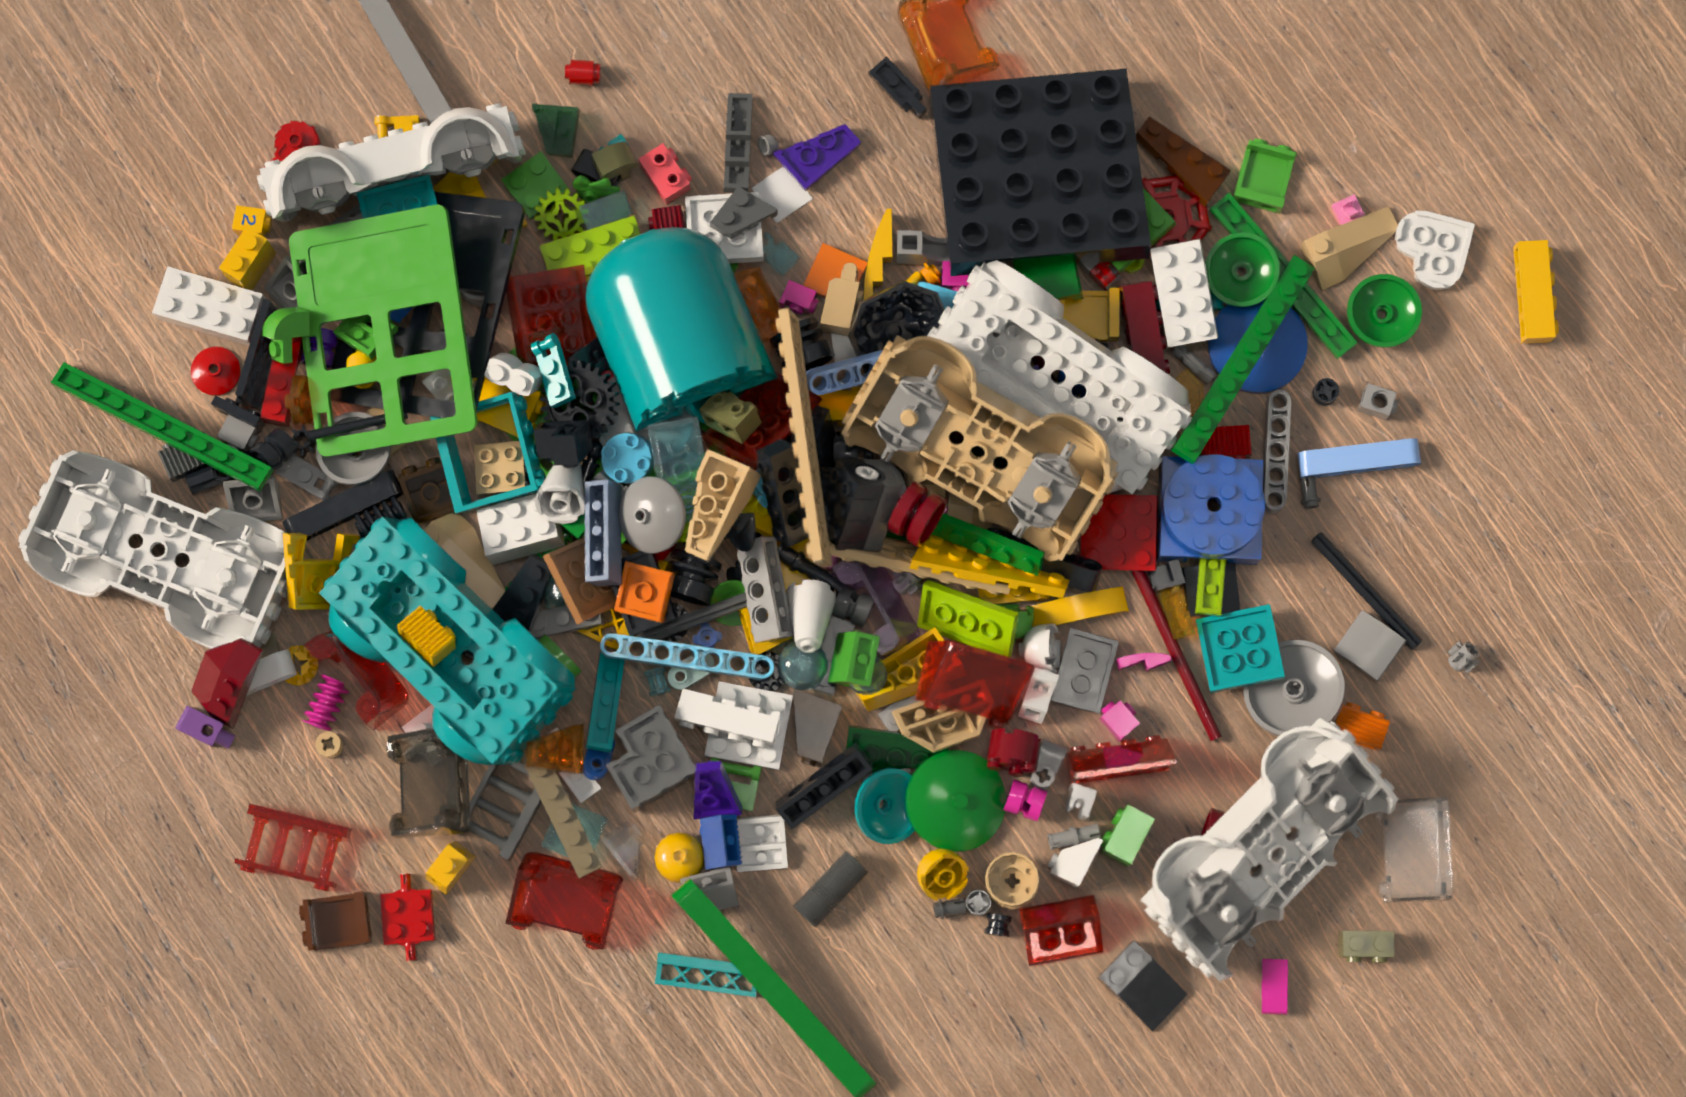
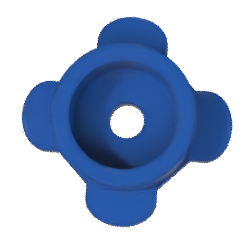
[692,623,722,648]

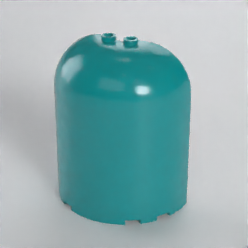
[586,227,777,432]

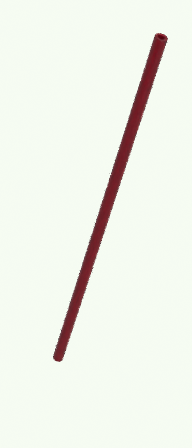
[1031,355,1222,742]

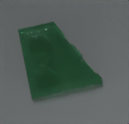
[532,103,580,158]

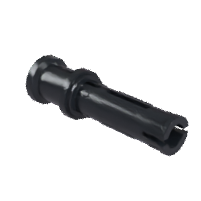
[777,543,845,596]

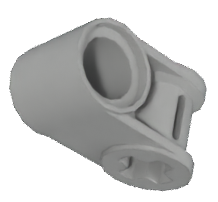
[1030,739,1067,790]

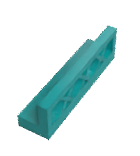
[655,953,757,997]

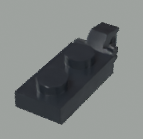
[868,56,927,119]

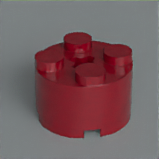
[987,728,1041,777]

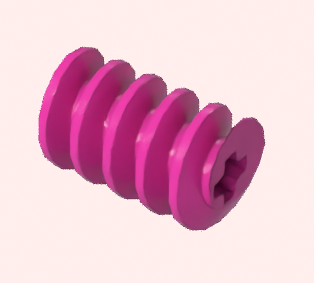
[301,674,349,731]

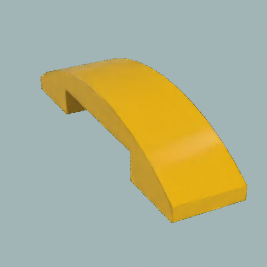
[1025,586,1129,627]

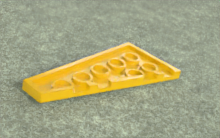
[909,535,1070,598]

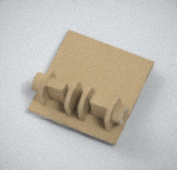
[474,441,525,496]

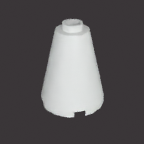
[535,463,585,524]
[786,580,836,653]

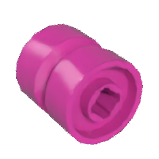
[1003,779,1048,822]

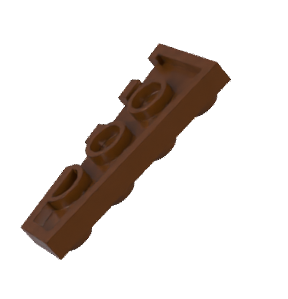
[1136,116,1231,207]

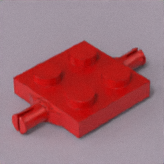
[380,873,436,961]

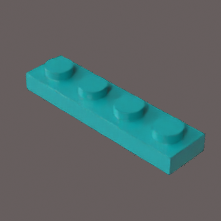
[585,651,625,753]

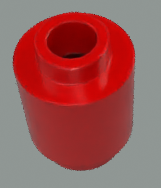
[565,59,600,86]

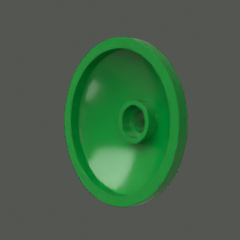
[1205,232,1280,307]
[1347,274,1422,348]

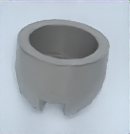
[758,135,779,156]

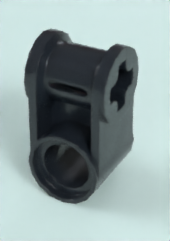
[571,149,620,187]

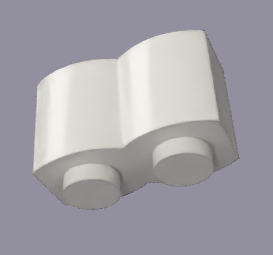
[484,353,542,396]

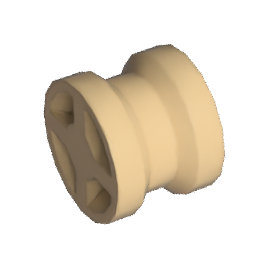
[316,731,343,758]

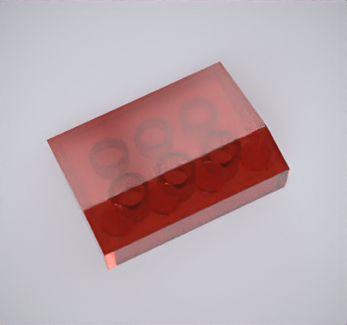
[506,265,596,367]
[702,371,822,470]
[1065,735,1177,785]

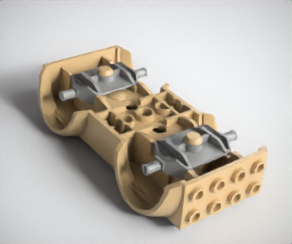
[841,335,1118,561]

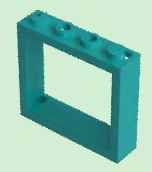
[430,392,546,513]

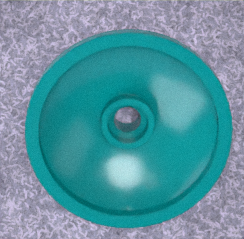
[855,768,915,844]

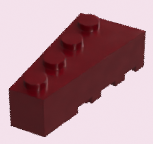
[1116,281,1170,374]

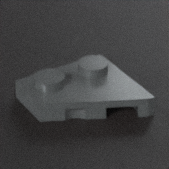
[710,186,778,239]

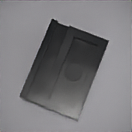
[211,395,265,433]

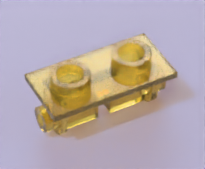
[1159,585,1196,640]

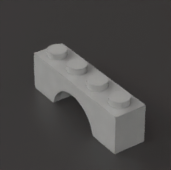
[897,230,948,265]

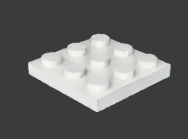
[685,192,764,264]
[704,682,793,770]

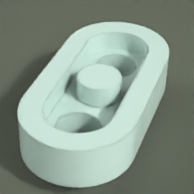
[668,654,715,690]

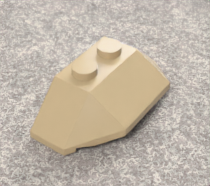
[892,679,993,753]

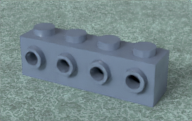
[585,479,622,587]

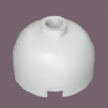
[1019,624,1061,674]

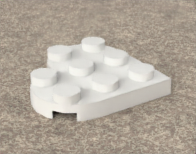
[1395,210,1475,290]

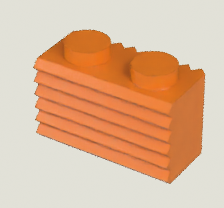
[1334,702,1390,751]

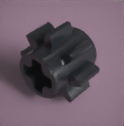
[292,425,317,458]

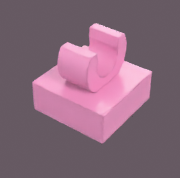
[1331,194,1365,225]

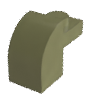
[591,142,638,181]

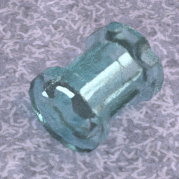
[643,667,671,697]

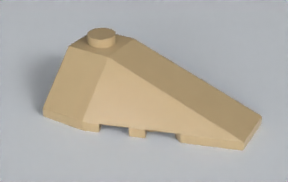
[1300,206,1398,291]

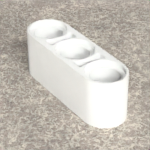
[246,650,297,696]

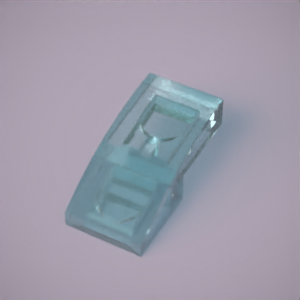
[578,190,633,230]

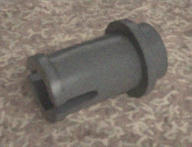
[1299,476,1321,509]
[933,898,966,920]

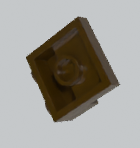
[398,456,454,524]

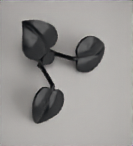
[682,513,761,581]

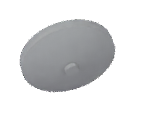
[1244,640,1346,737]

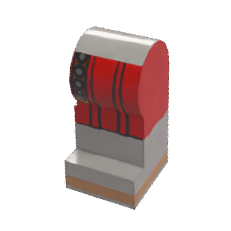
[1076,252,1122,291]

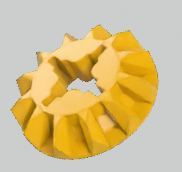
[284,645,318,685]

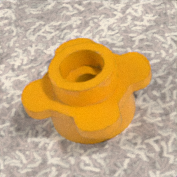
[920,263,942,285]

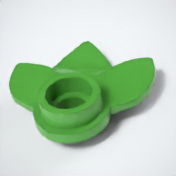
[573,175,620,203]

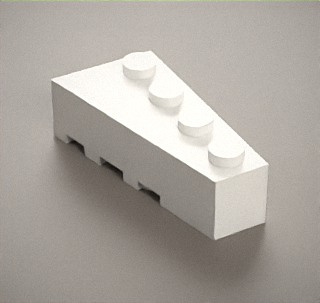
[675,689,781,749]

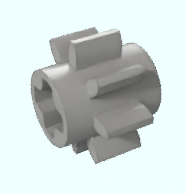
[892,572,923,596]
[1448,641,1480,673]

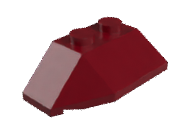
[191,638,263,729]

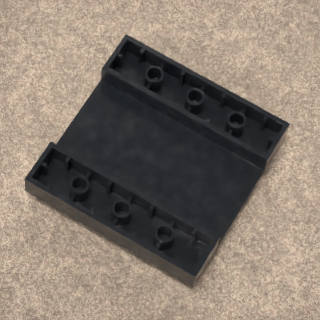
[930,68,1151,277]

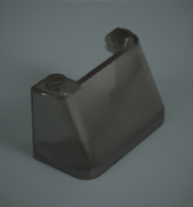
[386,728,470,838]

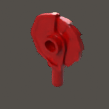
[264,121,321,168]

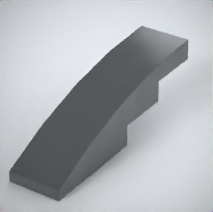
[724,93,753,193]

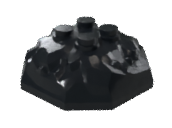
[848,281,945,374]

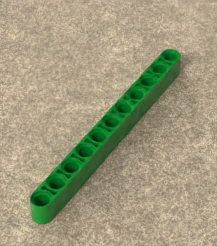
[671,878,877,1097]

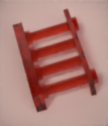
[234,804,352,892]

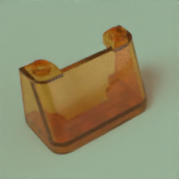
[897,0,1000,91]

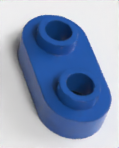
[582,738,615,780]

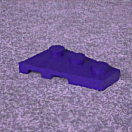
[773,124,861,191]
[693,761,743,819]

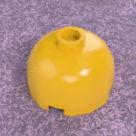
[654,832,704,883]
[917,849,969,901]

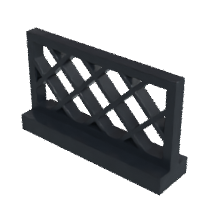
[235,299,277,410]

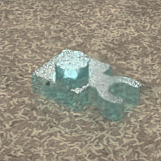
[763,232,800,277]

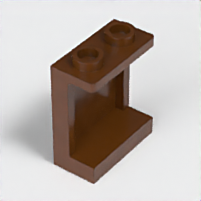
[299,891,373,951]

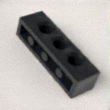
[756,439,809,547]
[776,742,873,830]

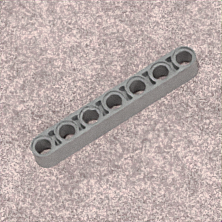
[358,0,451,124]

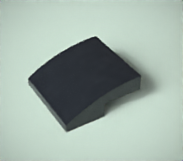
[1182,563,1240,617]

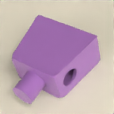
[175,706,236,749]

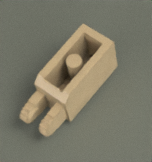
[820,262,864,336]

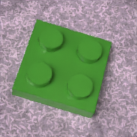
[501,151,570,220]

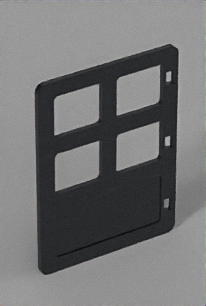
[330,191,525,418]

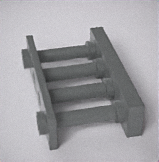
[453,760,558,861]

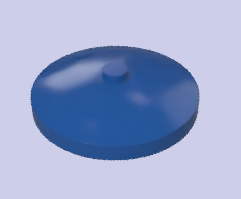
[1207,299,1308,394]

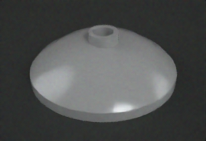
[316,412,391,485]
[619,477,686,553]

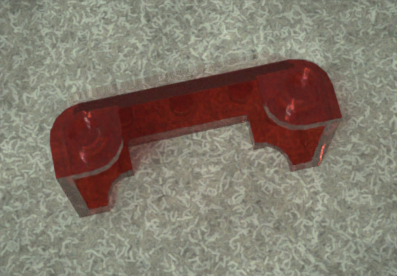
[304,630,409,730]
[915,641,1034,728]
[505,852,623,950]

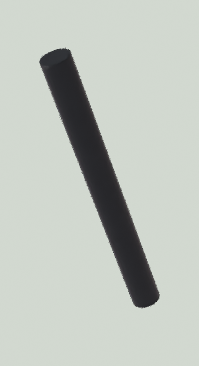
[307,413,408,441]

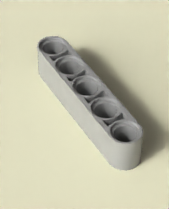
[1263,390,1291,514]

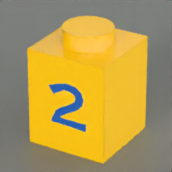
[232,205,272,238]

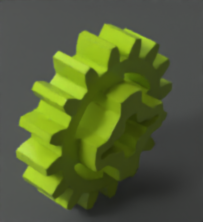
[534,187,588,241]

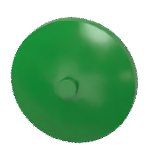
[905,750,1006,852]

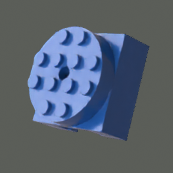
[1157,454,1265,565]

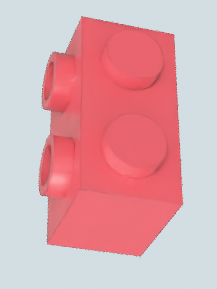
[638,143,692,205]

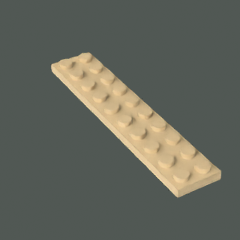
[776,308,833,568]

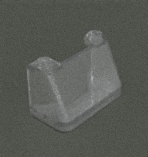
[1375,797,1453,903]

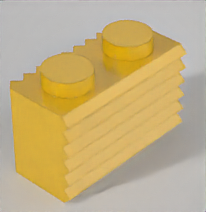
[397,606,456,667]

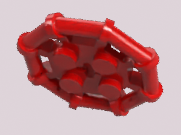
[1142,174,1212,257]

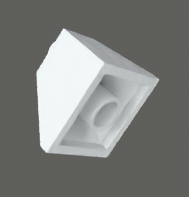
[1047,838,1103,888]

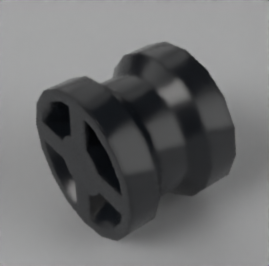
[1312,378,1340,406]
[984,913,1012,937]

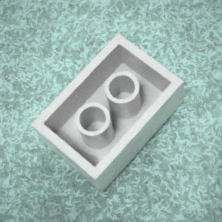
[477,493,565,565]

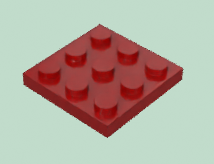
[1081,495,1158,571]

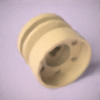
[985,852,1039,910]

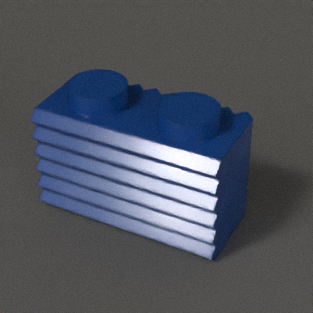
[700,814,743,870]

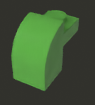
[262,307,310,364]

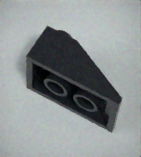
[1097,940,1187,1032]

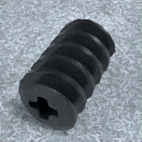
[355,496,408,539]

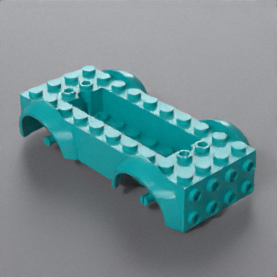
[319,517,577,765]

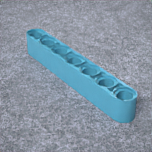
[600,634,774,680]

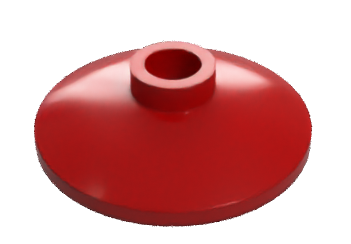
[191,347,241,396]

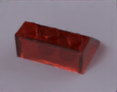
[1019,895,1104,966]

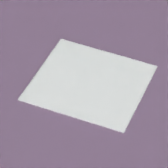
[751,167,813,224]

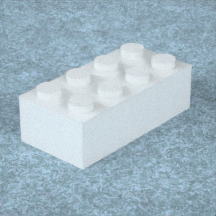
[1150,238,1218,347]
[152,266,266,346]

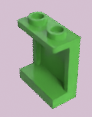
[1233,139,1297,214]
[828,631,880,687]

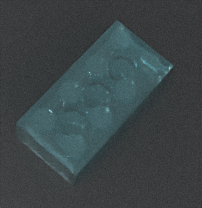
[647,417,705,524]

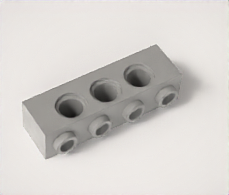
[737,537,794,643]

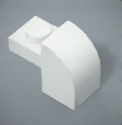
[1018,667,1059,724]

